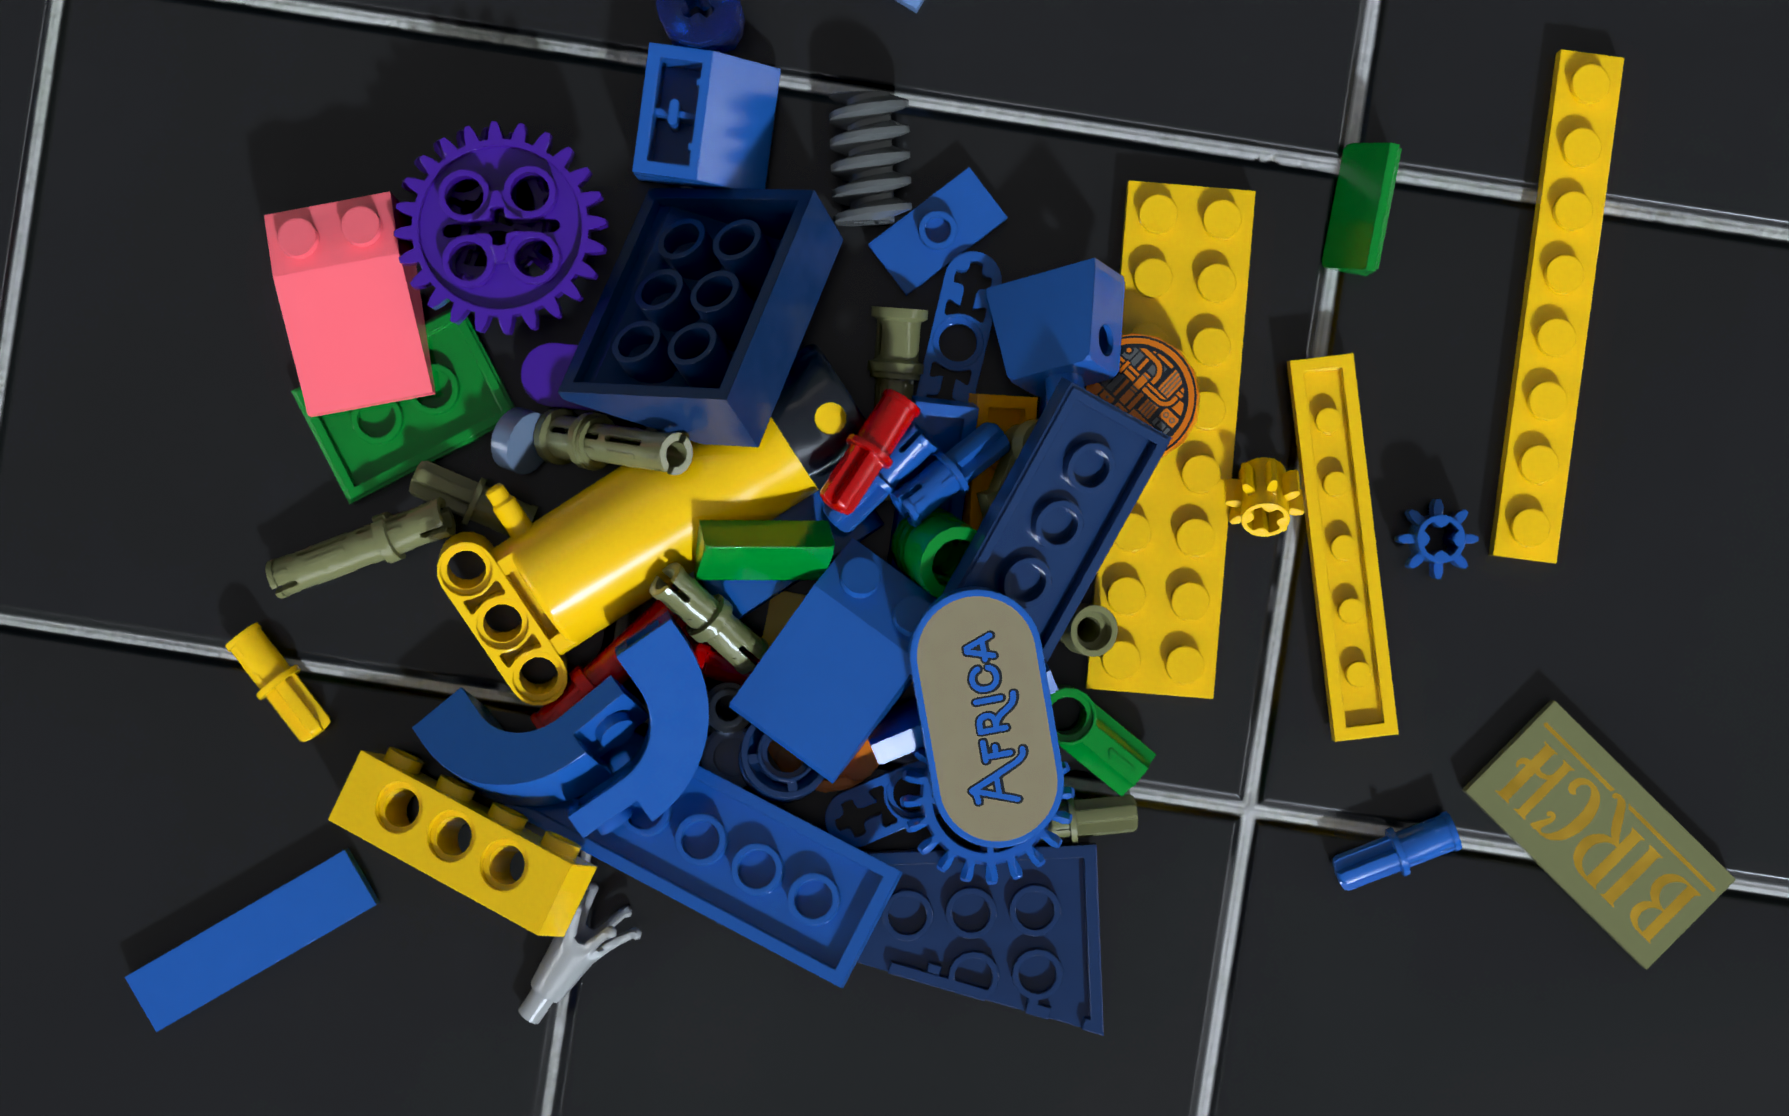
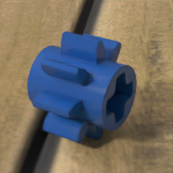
[1394,499,1479,579]

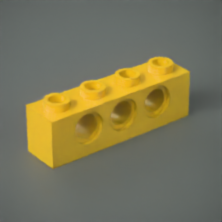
[328,746,597,937]

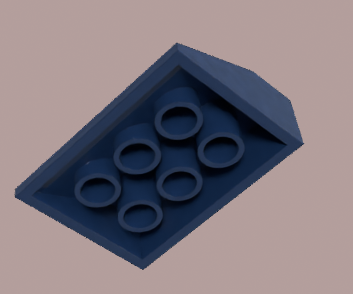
[558,188,843,447]

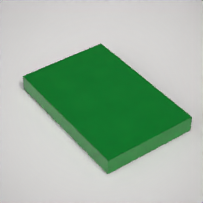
[291,308,516,504]

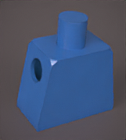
[986,258,1125,405]

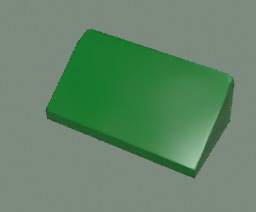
[1322,142,1402,276]
[694,520,835,580]

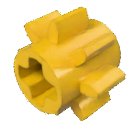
[1224,457,1304,537]

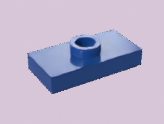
[868,167,1008,296]

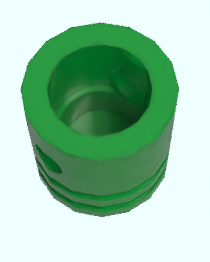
[891,507,977,598]

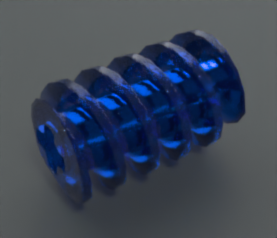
[656,0,745,53]

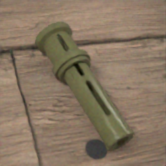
[867,306,928,501]
[533,407,693,475]

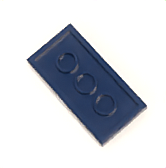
[941,377,1172,665]

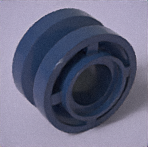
[738,724,824,804]

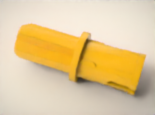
[225,622,331,742]

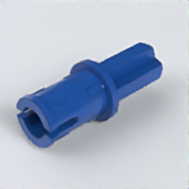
[823,420,939,534]
[890,422,1011,527]
[1332,811,1462,891]

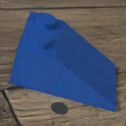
[729,537,936,784]

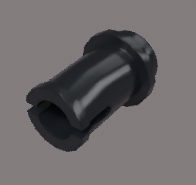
[707,682,750,733]

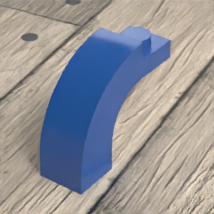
[568,611,709,838]
[412,675,649,807]

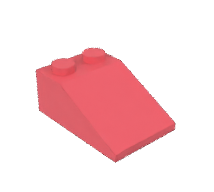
[264,191,436,418]

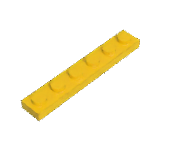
[1287,353,1399,742]

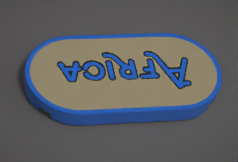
[908,586,1064,848]

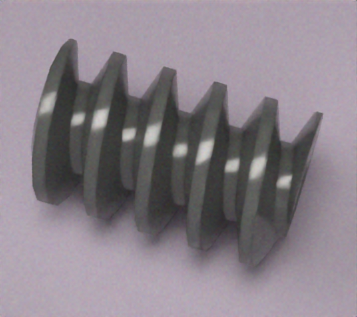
[828,91,912,226]

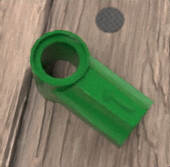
[1050,684,1156,797]

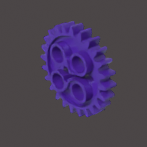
[394,121,609,335]

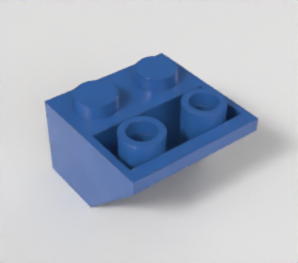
[632,42,781,189]

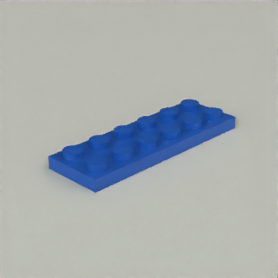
[505,732,903,988]

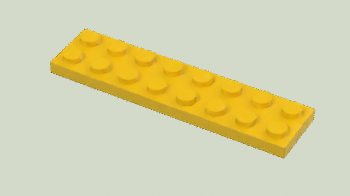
[1085,180,1256,699]

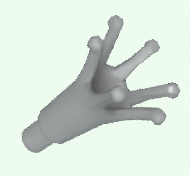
[518,882,642,1024]

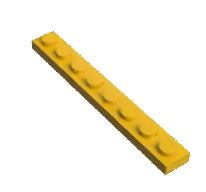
[1488,49,1624,564]

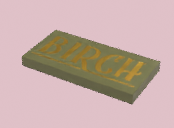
[1462,700,1736,970]

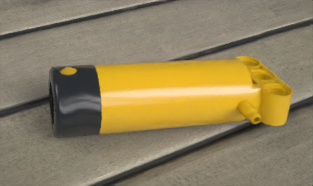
[437,344,866,705]

